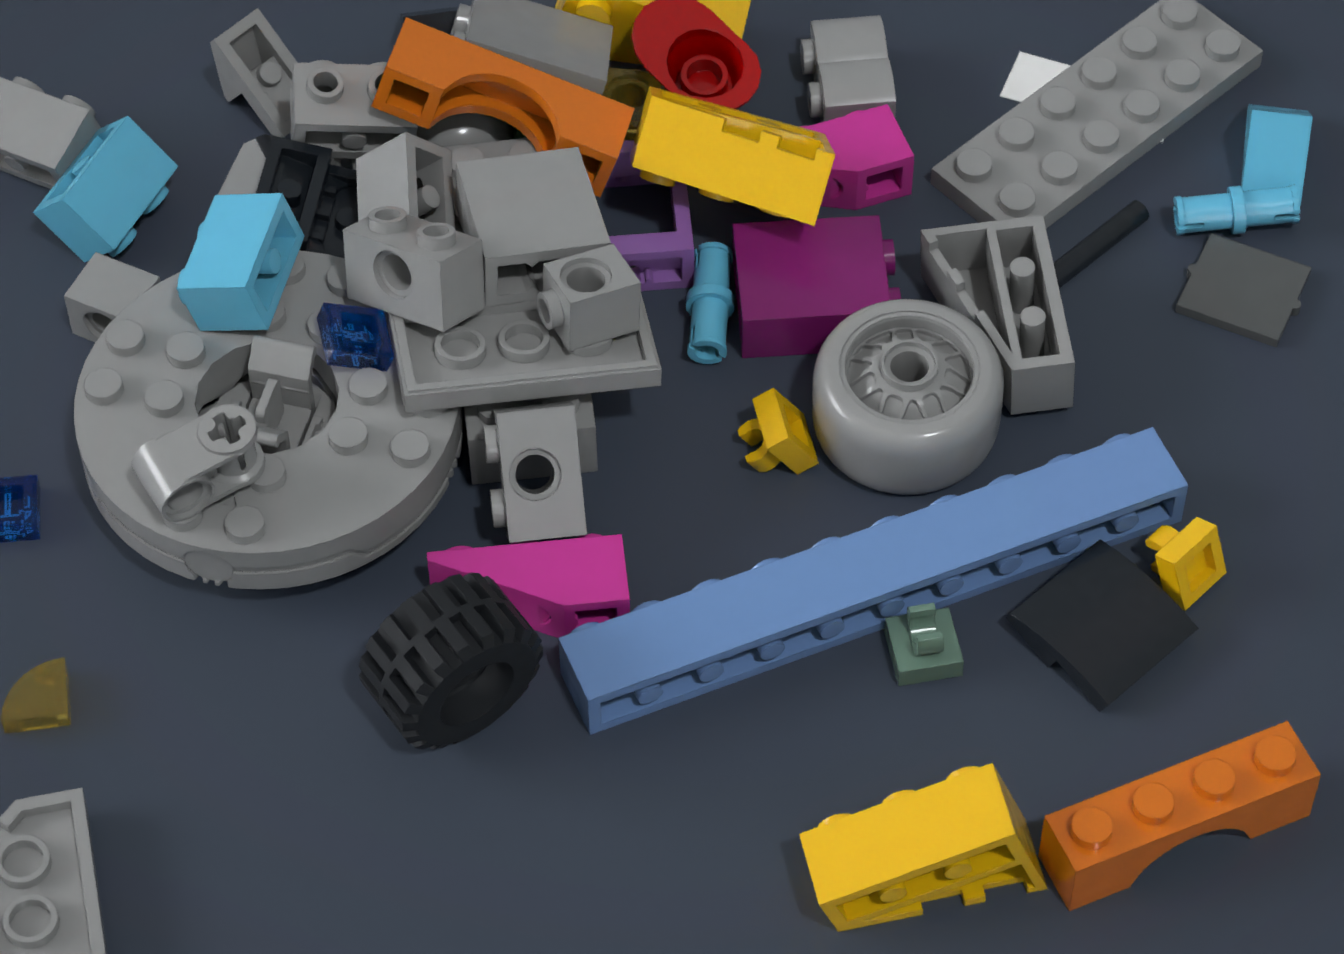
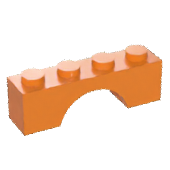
[371,17,635,197]
[1038,721,1321,911]

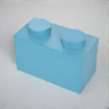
[33,116,178,263]
[176,193,305,331]

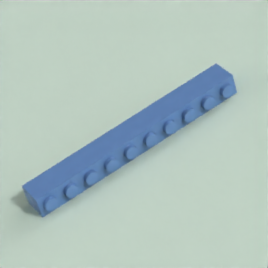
[558,427,1188,735]

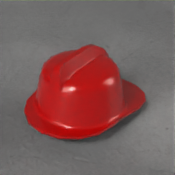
[631,0,762,109]

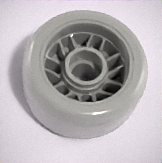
[812,299,1004,495]

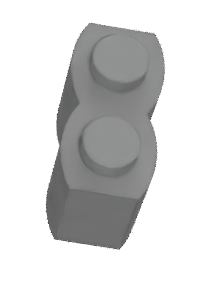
[800,15,896,122]

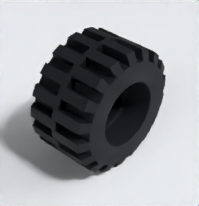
[359,573,543,750]

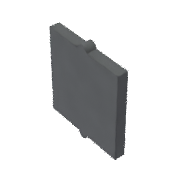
[1175,233,1312,348]

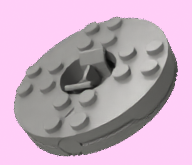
[74,250,463,590]

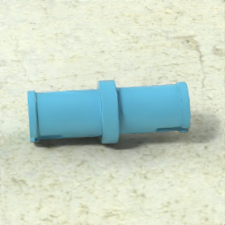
[1173,184,1300,235]
[686,242,735,364]

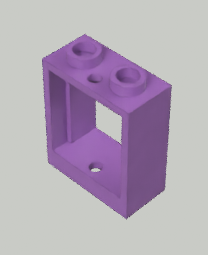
[605,140,694,291]

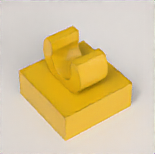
[737,388,819,475]
[1145,517,1227,611]

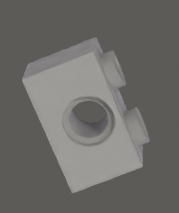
[343,206,485,332]
[483,401,587,543]

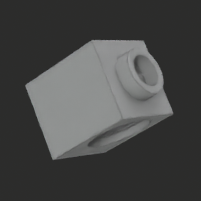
[537,244,641,351]
[64,252,161,342]

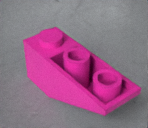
[799,104,914,210]
[427,533,630,638]

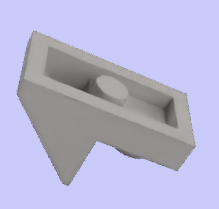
[210,8,297,138]

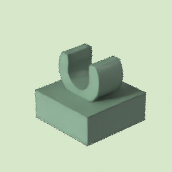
[884,603,964,686]

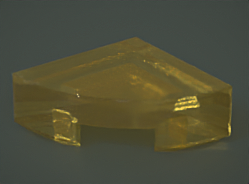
[1,657,71,734]

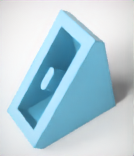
[1241,104,1313,205]

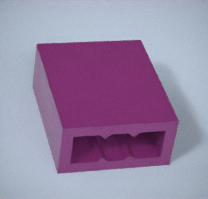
[732,215,901,358]

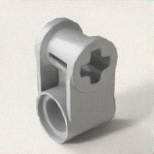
[132,404,265,522]

